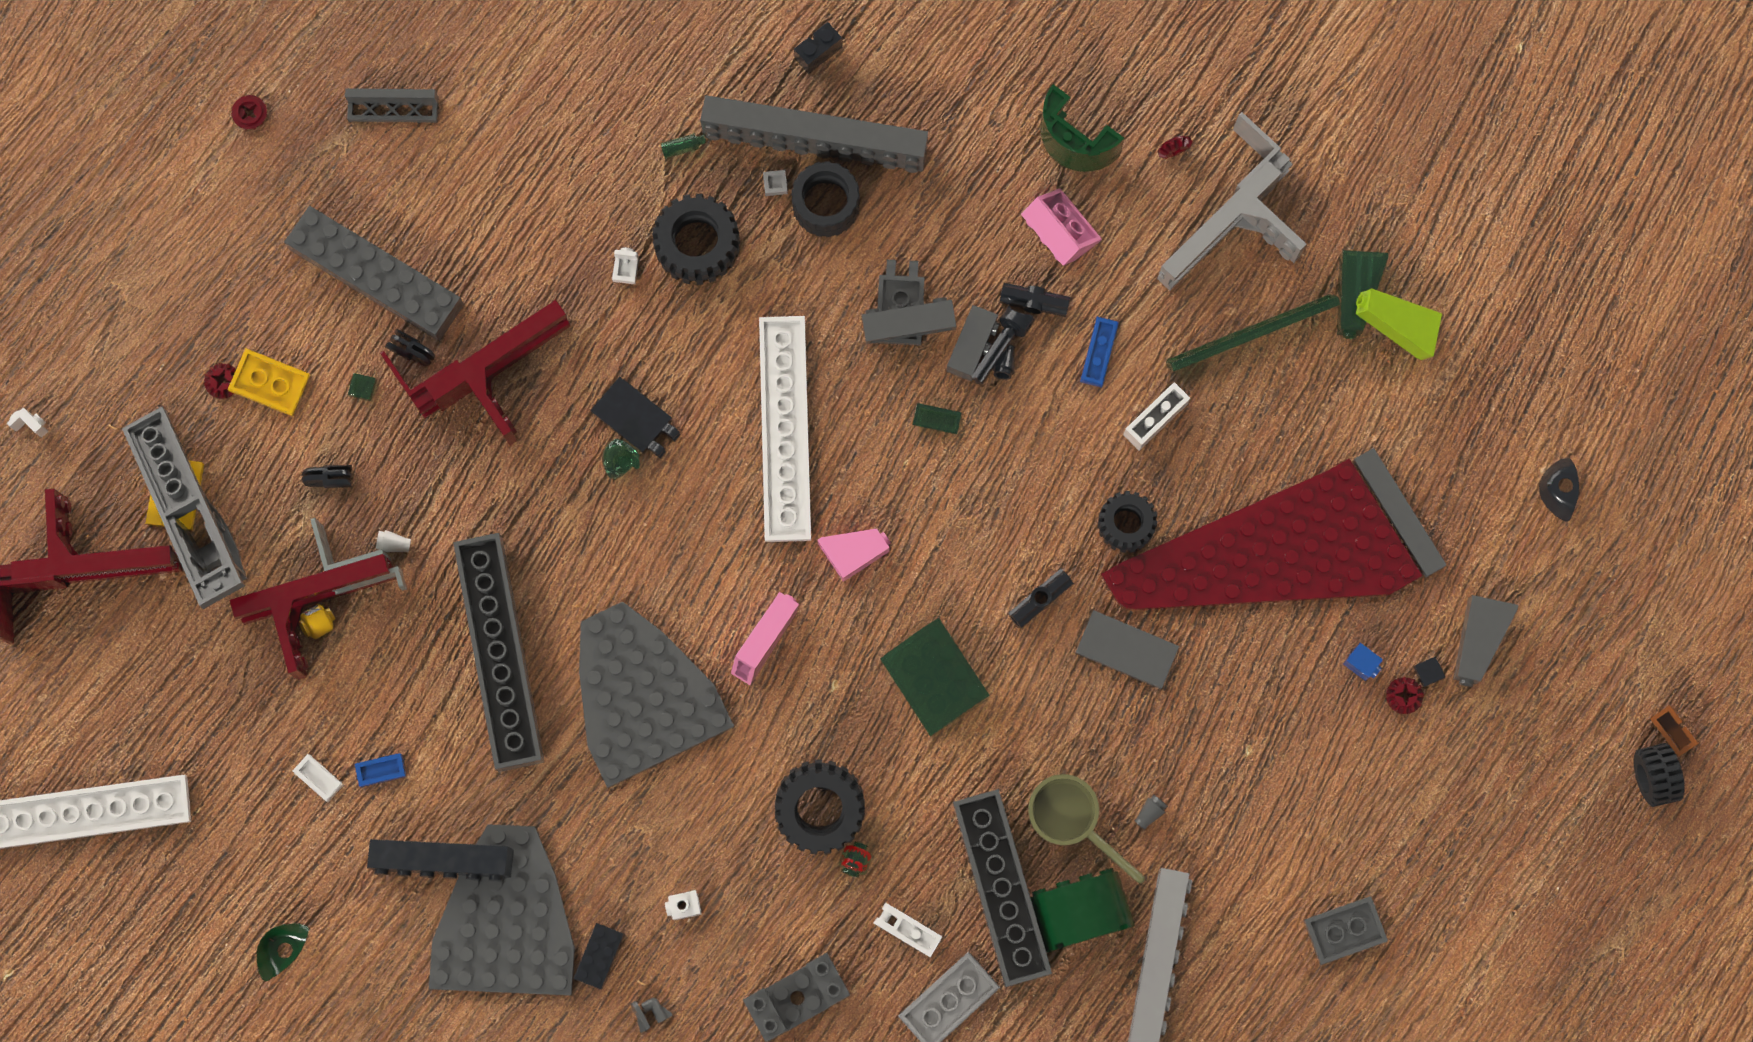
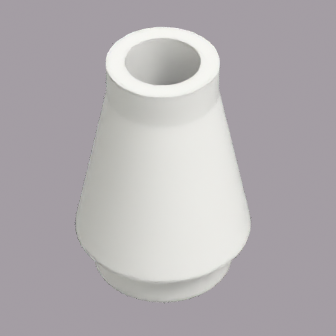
[376,530,411,552]

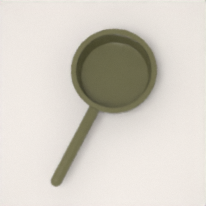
[1028,774,1145,884]

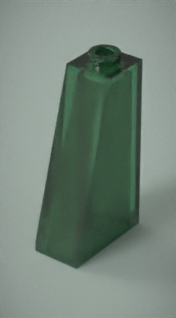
[1337,250,1388,339]

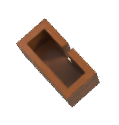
[1650,705,1699,757]

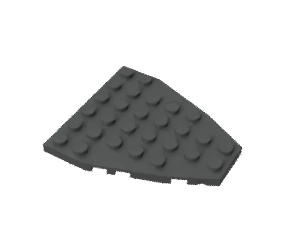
[579,602,734,788]
[429,824,575,996]

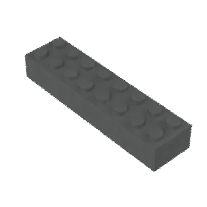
[284,205,464,342]
[952,789,1052,987]

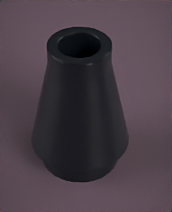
[993,344,1015,380]

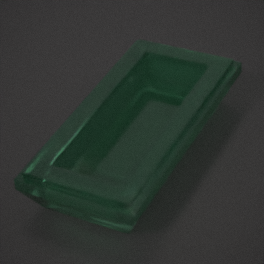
[912,403,962,435]

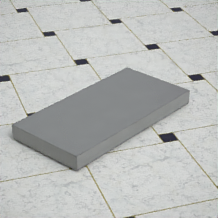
[898,952,1000,1042]

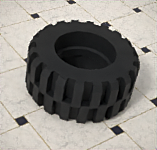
[652,194,740,285]
[775,760,865,855]

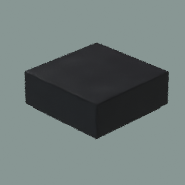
[1413,656,1446,688]

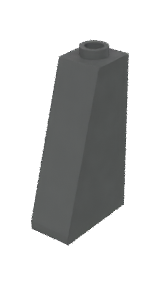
[1453,595,1518,687]

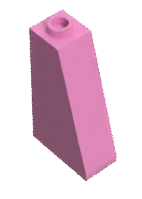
[731,592,799,685]

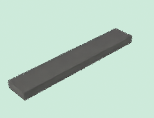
[1353,448,1446,578]

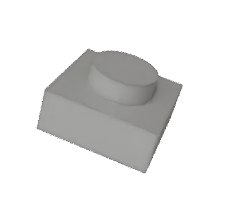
[763,170,788,196]

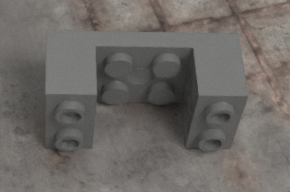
[743,953,850,1042]

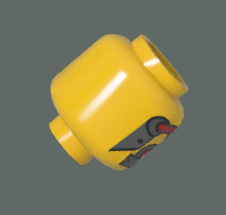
[298,605,335,639]

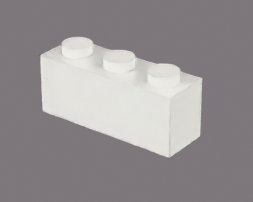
[1123,382,1190,451]

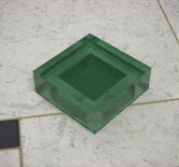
[348,373,377,401]

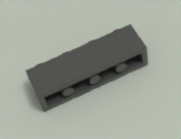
[862,297,957,345]

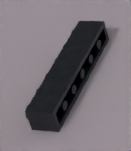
[367,839,514,882]

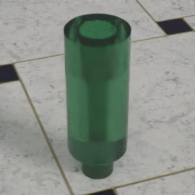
[660,133,706,159]

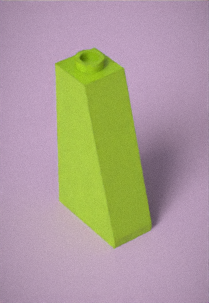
[1356,289,1442,360]

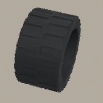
[791,161,860,237]

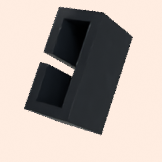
[794,22,843,74]

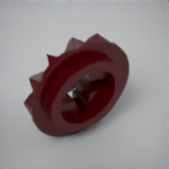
[231,95,267,130]
[1157,135,1193,159]
[203,363,236,399]
[1386,677,1424,714]

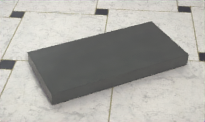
[1075,610,1179,689]

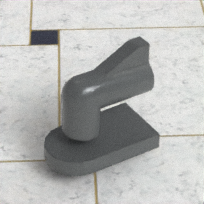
[631,998,673,1033]

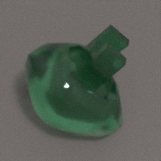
[602,439,640,480]

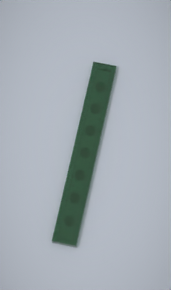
[1165,294,1341,372]

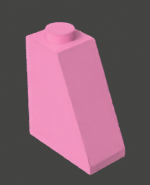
[817,529,891,582]

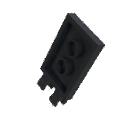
[591,376,681,459]

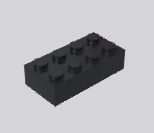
[574,923,625,990]

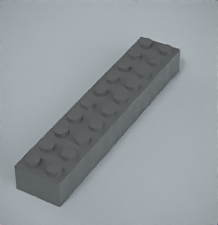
[700,95,928,173]
[453,533,545,772]

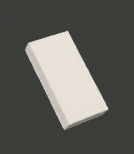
[293,754,344,802]

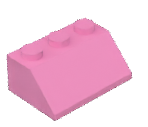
[1021,189,1102,266]

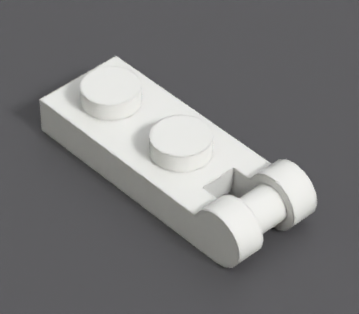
[874,903,942,957]

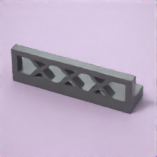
[345,88,439,123]

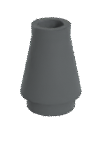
[1134,794,1168,830]

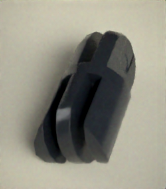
[385,329,435,366]
[301,465,352,488]

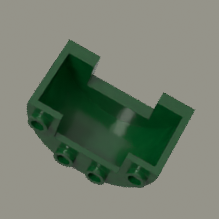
[1040,84,1125,172]
[1030,868,1135,953]

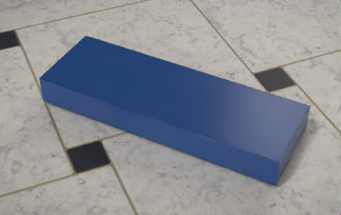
[1080,316,1119,388]

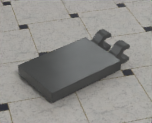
[878,259,925,346]

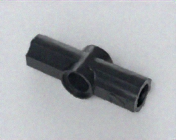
[999,283,1070,317]
[1008,569,1074,629]

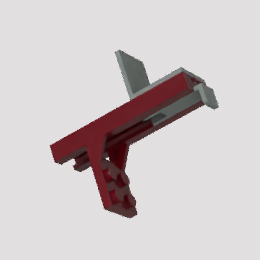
[229,518,407,680]

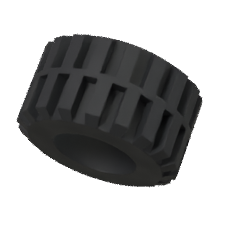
[1098,491,1158,553]
[1634,743,1685,807]

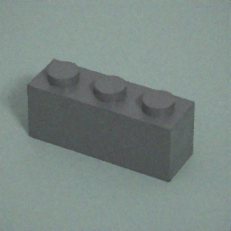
[946,305,1000,382]

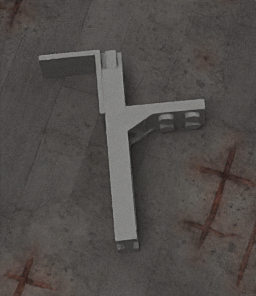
[1157,112,1306,291]

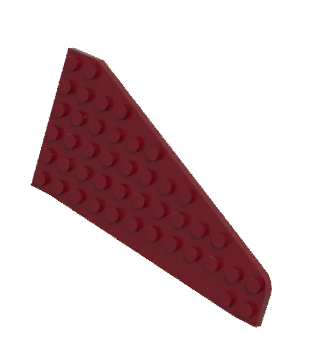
[1100,459,1422,610]

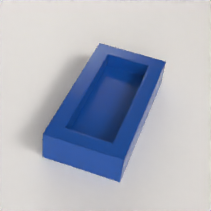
[355,753,407,787]

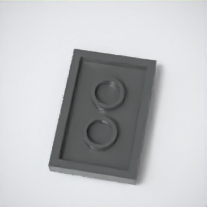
[1303,896,1388,965]

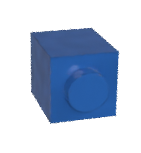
[1343,642,1383,681]

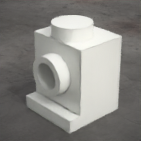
[665,890,702,921]

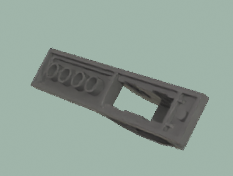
[122,406,247,609]

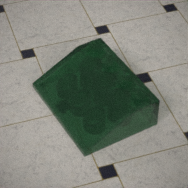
[880,618,990,737]

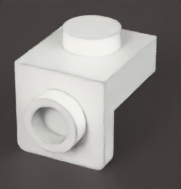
[612,248,639,284]
[7,408,49,438]

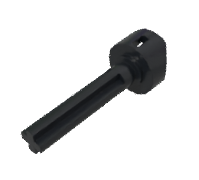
[971,305,1034,385]

